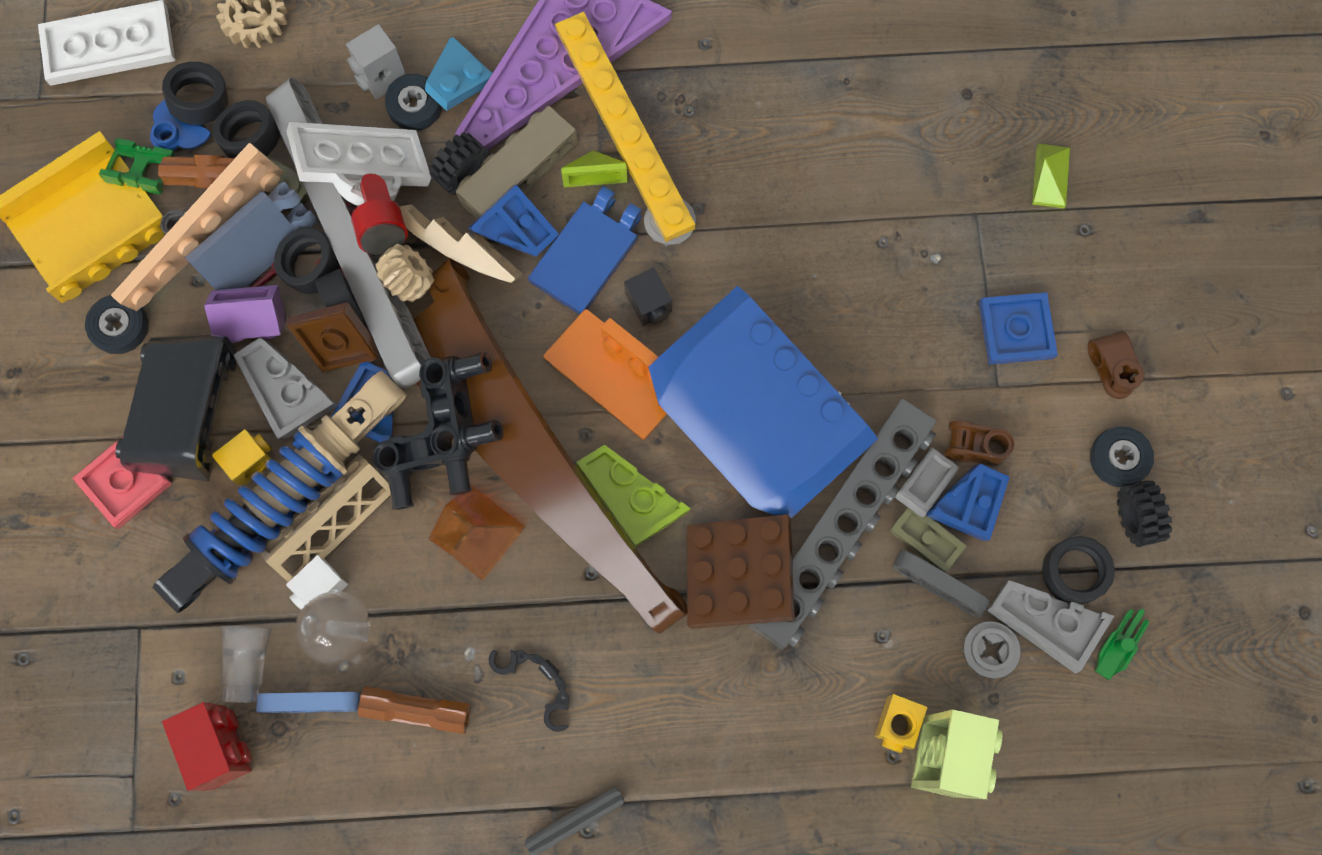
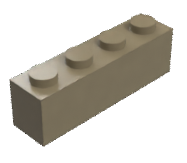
[456,106,578,219]

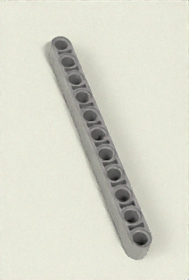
[266,77,431,389]

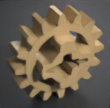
[216,0,288,48]

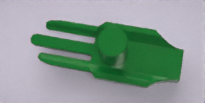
[1094,609,1149,680]

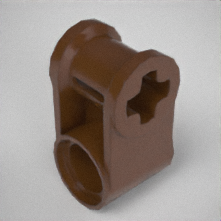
[1088,331,1144,399]
[944,421,1015,466]

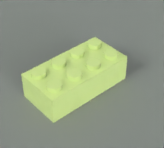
[911,709,1003,799]

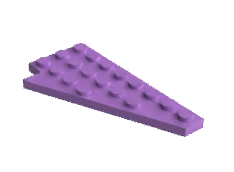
[455,0,672,150]

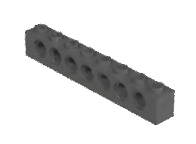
[748,398,937,651]

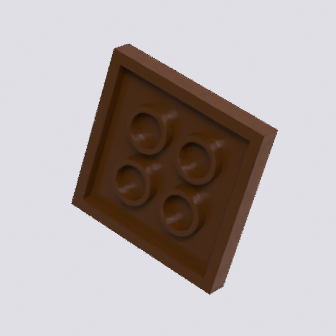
[687,514,795,629]

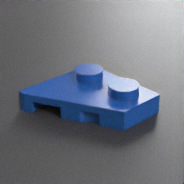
[926,464,1010,541]

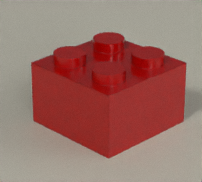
[161,702,252,791]

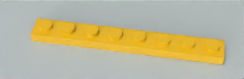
[555,12,695,242]

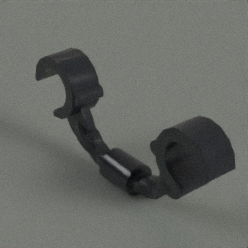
[489,650,569,732]

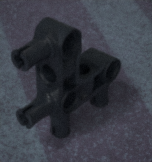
[373,352,503,510]

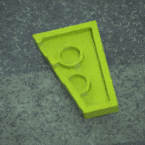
[576,445,691,548]

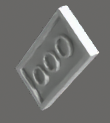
[38,0,175,86]

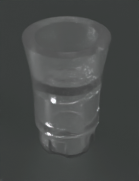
[221,626,272,703]

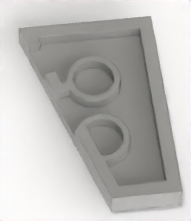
[234,337,339,441]
[987,580,1114,674]

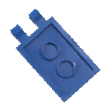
[528,186,642,315]

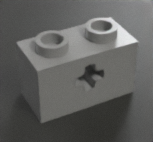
[346,24,405,100]

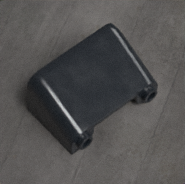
[115,334,237,481]

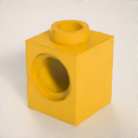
[212,429,272,486]
[874,694,928,753]

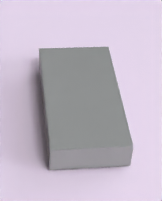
[895,447,960,518]

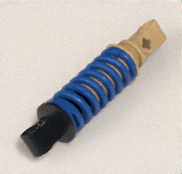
[152,371,407,613]

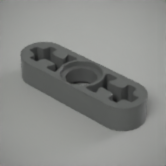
[892,550,990,618]

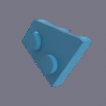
[425,37,493,111]

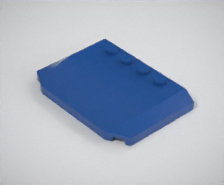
[648,286,878,518]

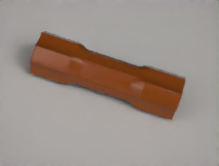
[358,686,471,735]

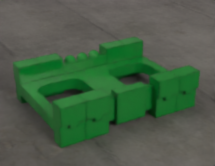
[99,138,175,195]

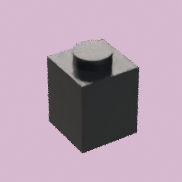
[624,267,672,326]

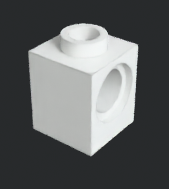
[286,555,349,614]

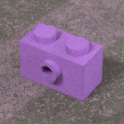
[204,285,286,343]

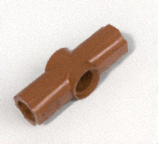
[158,155,235,189]

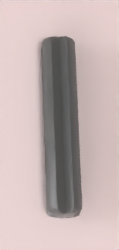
[524,787,625,855]

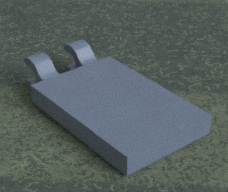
[185,182,318,290]

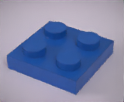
[979,292,1058,365]

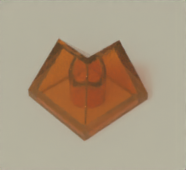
[429,485,525,581]

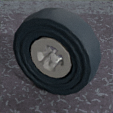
[385,73,442,130]
[85,295,149,354]
[1090,426,1154,487]

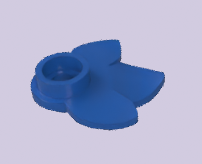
[150,100,211,151]

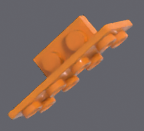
[544,309,667,440]

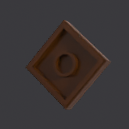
[286,302,380,372]

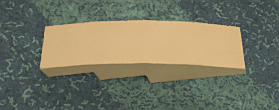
[400,204,523,283]

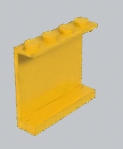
[0,131,165,303]

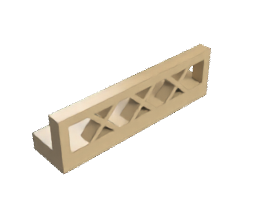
[260,454,391,582]

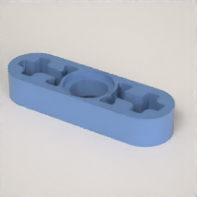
[256,692,361,713]

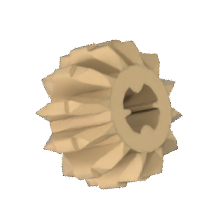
[375,244,434,302]

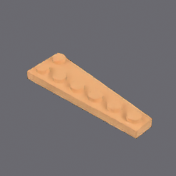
[111,143,285,311]

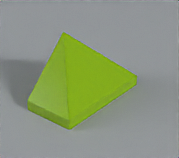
[1032,143,1070,208]
[561,150,627,187]

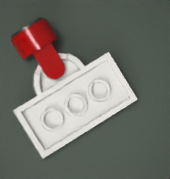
[286,122,431,255]

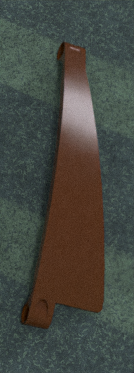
[413,258,687,633]

